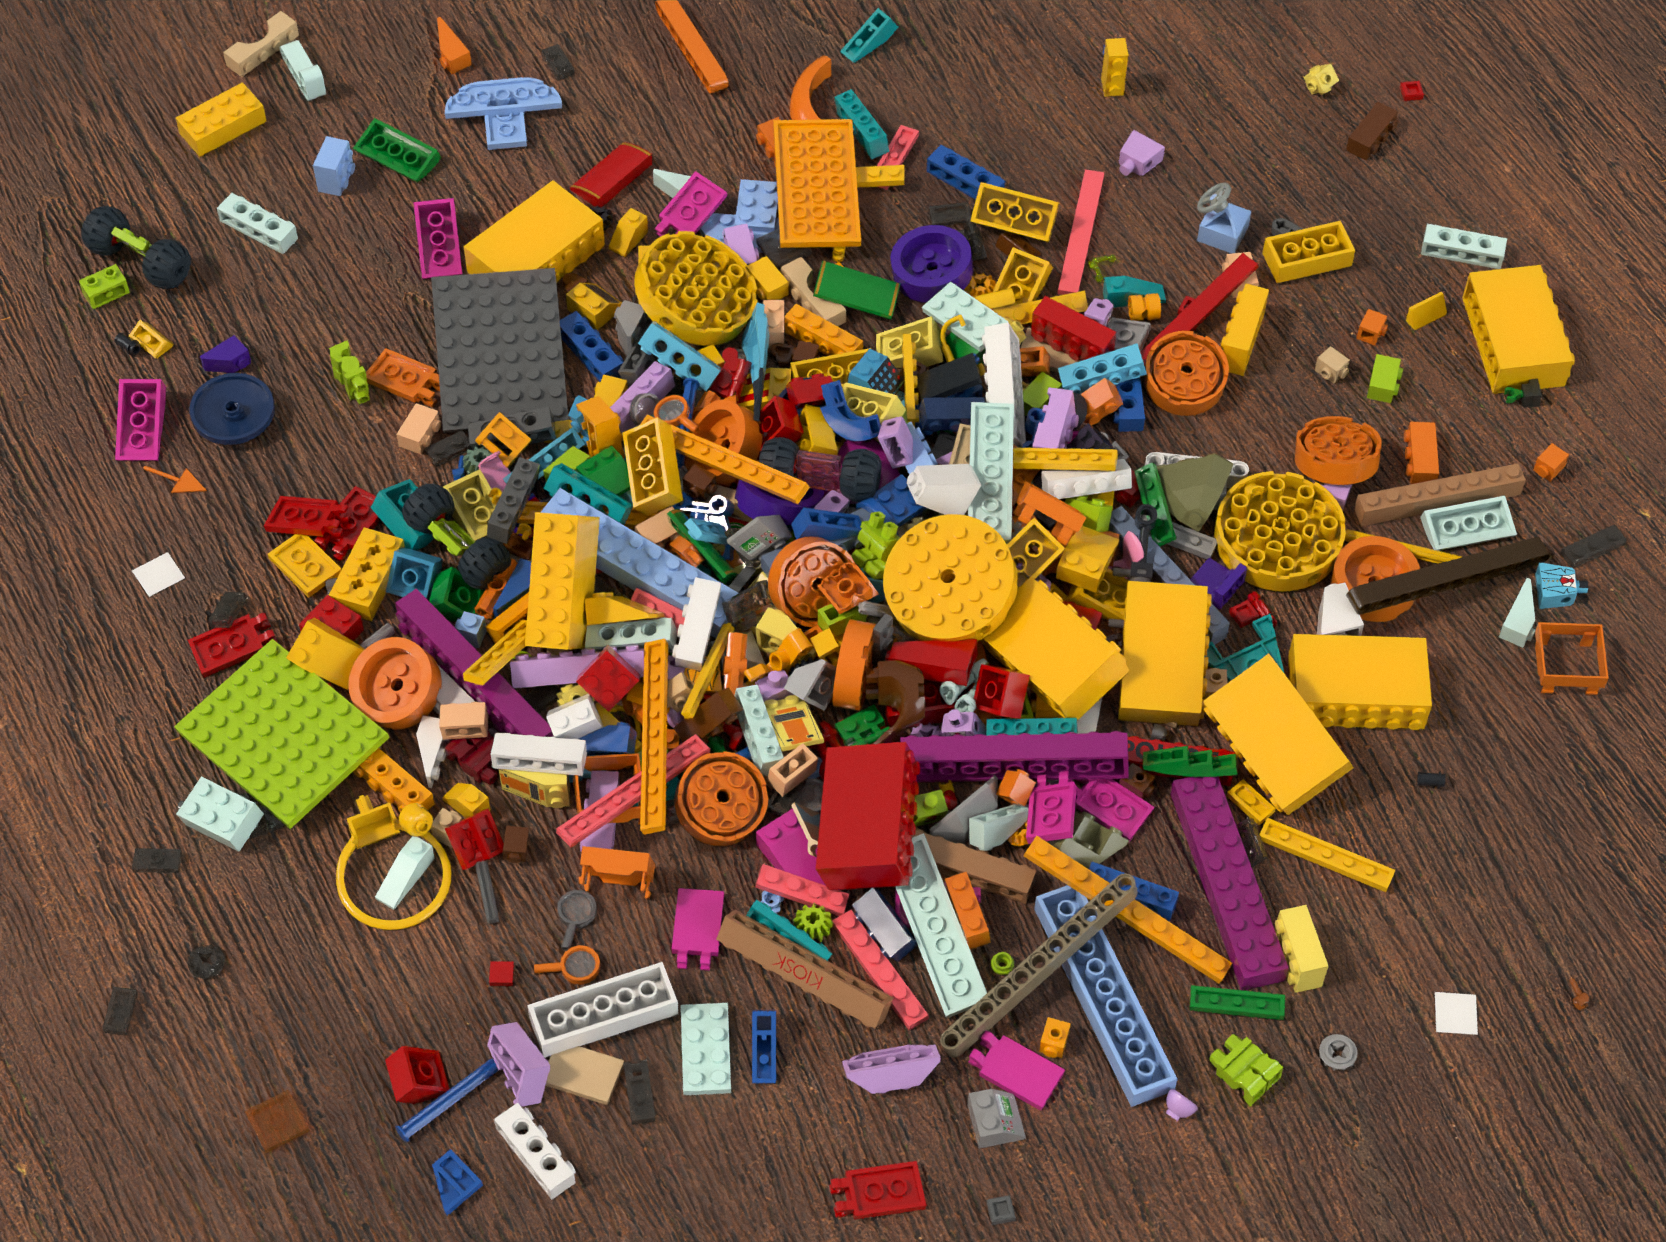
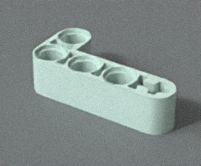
[279,40,326,101]

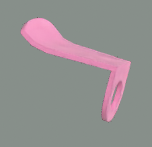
[478,451,511,492]
[1108,531,1144,579]

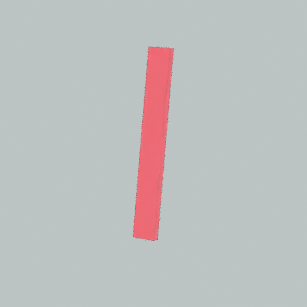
[1058,169,1104,295]
[556,734,710,848]

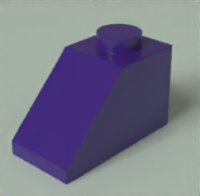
[200,335,251,373]

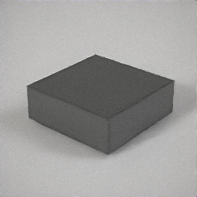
[986,1195,1016,1225]

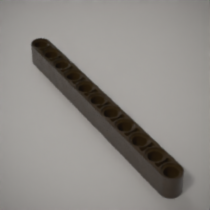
[1346,537,1551,615]

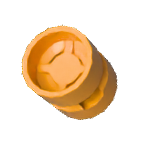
[1128,293,1161,321]

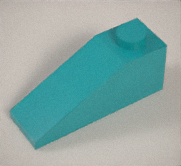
[840,8,898,63]
[1103,276,1166,308]

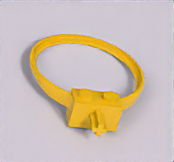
[336,795,451,930]

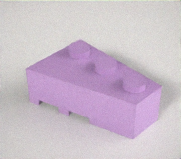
[1032,387,1079,449]
[487,1022,550,1107]

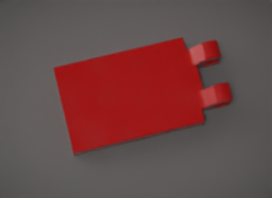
[314,486,381,561]
[264,496,351,537]
[188,613,278,678]
[829,1161,926,1220]

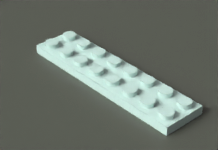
[968,402,1014,544]
[895,833,987,1018]

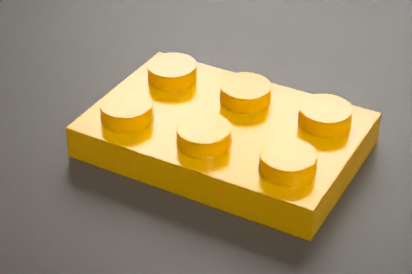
[268,534,342,598]

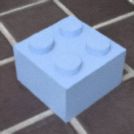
[313,136,355,196]

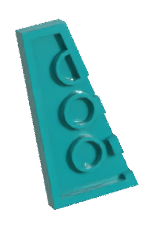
[746,899,832,961]

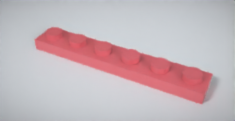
[832,910,929,1030]

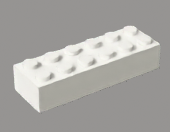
[982,323,1026,448]
[528,962,678,1058]

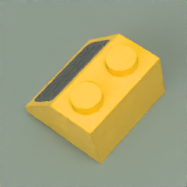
[566,283,622,330]

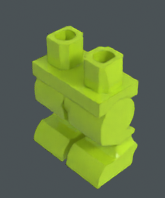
[329,340,370,404]
[851,511,900,580]
[1210,1034,1283,1107]

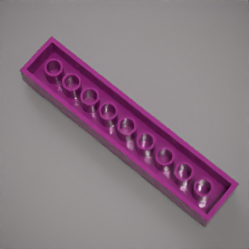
[395,588,554,737]
[900,731,1129,782]
[1170,776,1289,991]

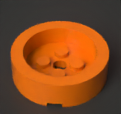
[1143,331,1229,416]
[684,399,762,487]
[1294,416,1382,485]
[768,536,856,627]
[1331,536,1420,622]
[833,619,876,711]
[349,637,442,730]
[674,752,768,846]

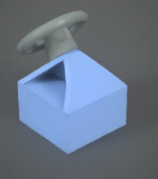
[1197,183,1252,254]

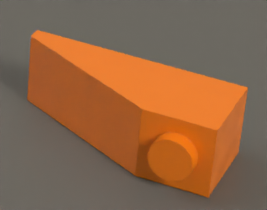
[437,17,472,74]

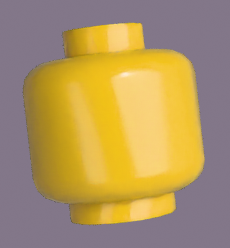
[399,803,433,837]

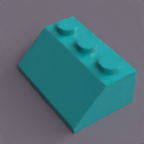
[371,479,435,550]

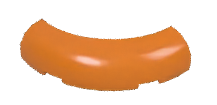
[790,55,831,120]

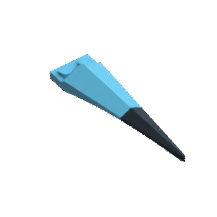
[742,302,770,421]

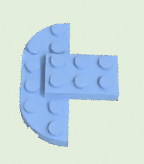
[445,77,562,150]
[699,179,797,254]

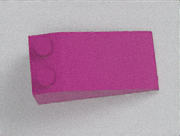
[413,198,462,280]
[115,379,166,461]
[756,809,842,908]

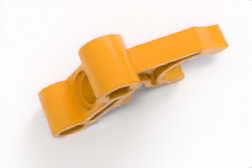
[743,628,813,687]

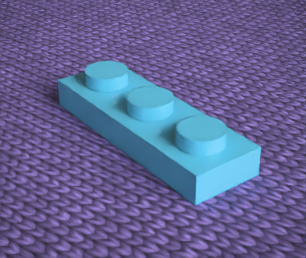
[684,518,730,545]

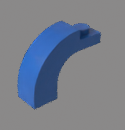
[820,380,881,441]

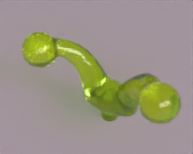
[1088,254,1116,282]

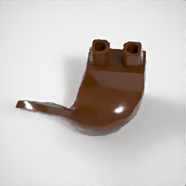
[865,661,925,744]

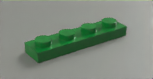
[1134,462,1176,547]
[1189,985,1285,1020]

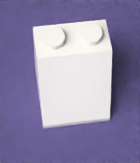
[907,464,981,515]
[1317,583,1364,636]
[546,693,604,739]

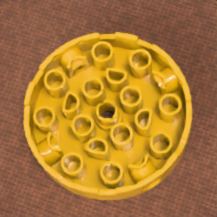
[634,231,758,346]
[1214,471,1346,591]
[883,514,1018,641]

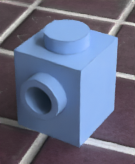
[455,611,487,648]

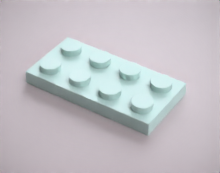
[922,282,1008,352]
[681,1003,731,1095]

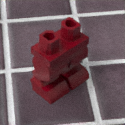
[444,731,498,785]

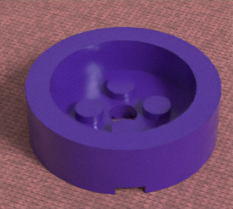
[890,225,973,303]
[735,476,824,529]

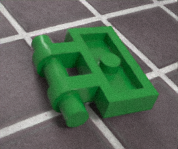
[835,704,889,746]

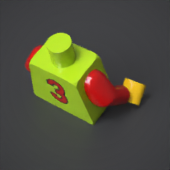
[913,780,957,827]

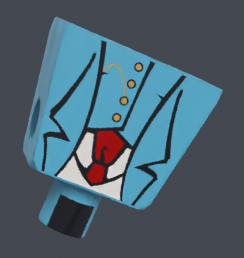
[1535,563,1588,609]

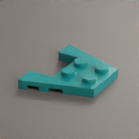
[1204,614,1284,682]

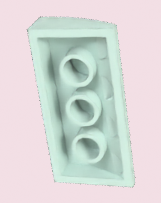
[1420,496,1517,551]

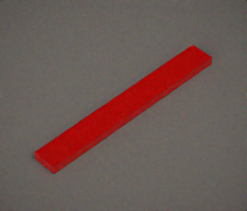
[1141,253,1258,366]

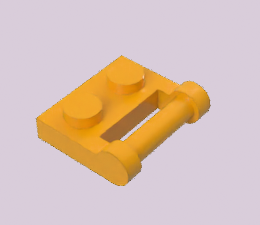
[475,412,532,468]

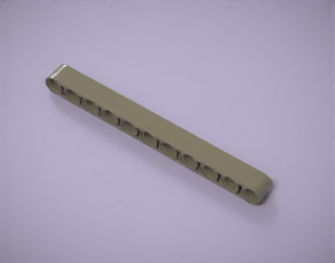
[940,873,1138,1057]

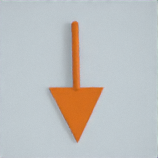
[143,466,207,493]

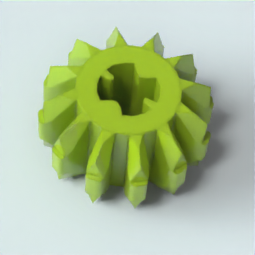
[793,903,833,942]

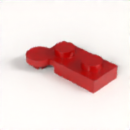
[710,347,746,398]

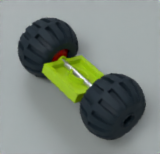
[81,206,191,289]
[402,483,511,590]

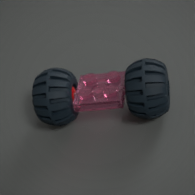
[759,437,882,502]

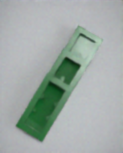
[1143,746,1238,777]

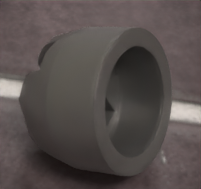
[1150,724,1167,741]

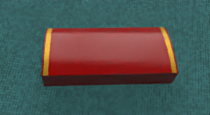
[570,142,652,208]

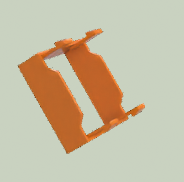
[1013,481,1087,545]
[1535,622,1609,695]
[573,753,641,825]
[579,846,655,900]

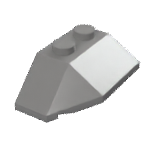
[929,775,998,844]

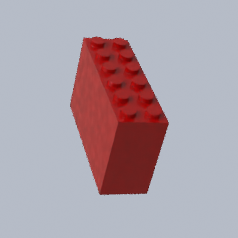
[816,742,920,890]

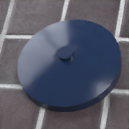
[189,373,275,445]

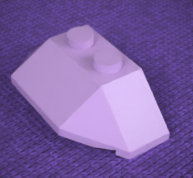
[842,1045,940,1094]

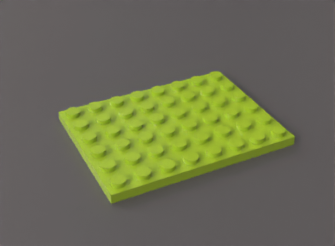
[174,639,390,829]

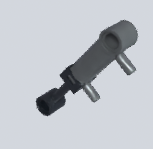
[1108,504,1157,628]

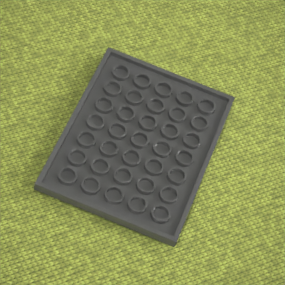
[431,268,569,433]

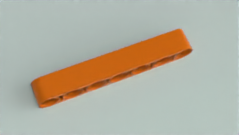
[655,0,729,94]

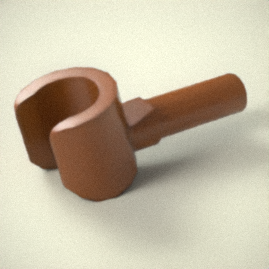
[1569,978,1589,1010]

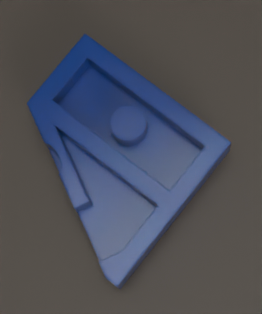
[432,1149,483,1216]

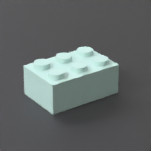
[176,777,264,851]

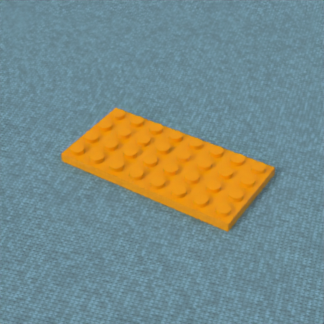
[773,119,861,248]

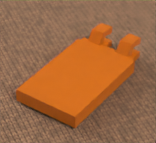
[366,348,440,407]

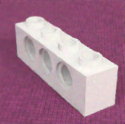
[494,1103,576,1200]

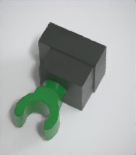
[1504,379,1542,407]

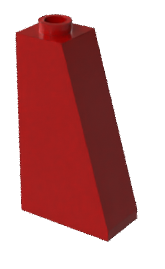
[885,639,978,686]

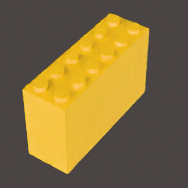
[464,180,605,283]
[1462,265,1575,394]
[525,512,600,650]
[981,576,1129,721]
[1118,581,1211,726]
[1288,634,1432,730]
[1203,654,1354,815]

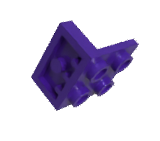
[1190,558,1247,610]

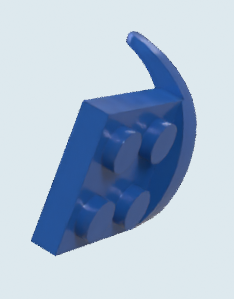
[855,474,927,536]

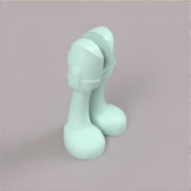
[940,658,989,712]

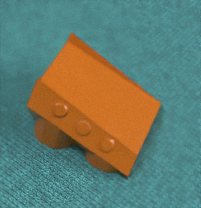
[817,562,879,614]

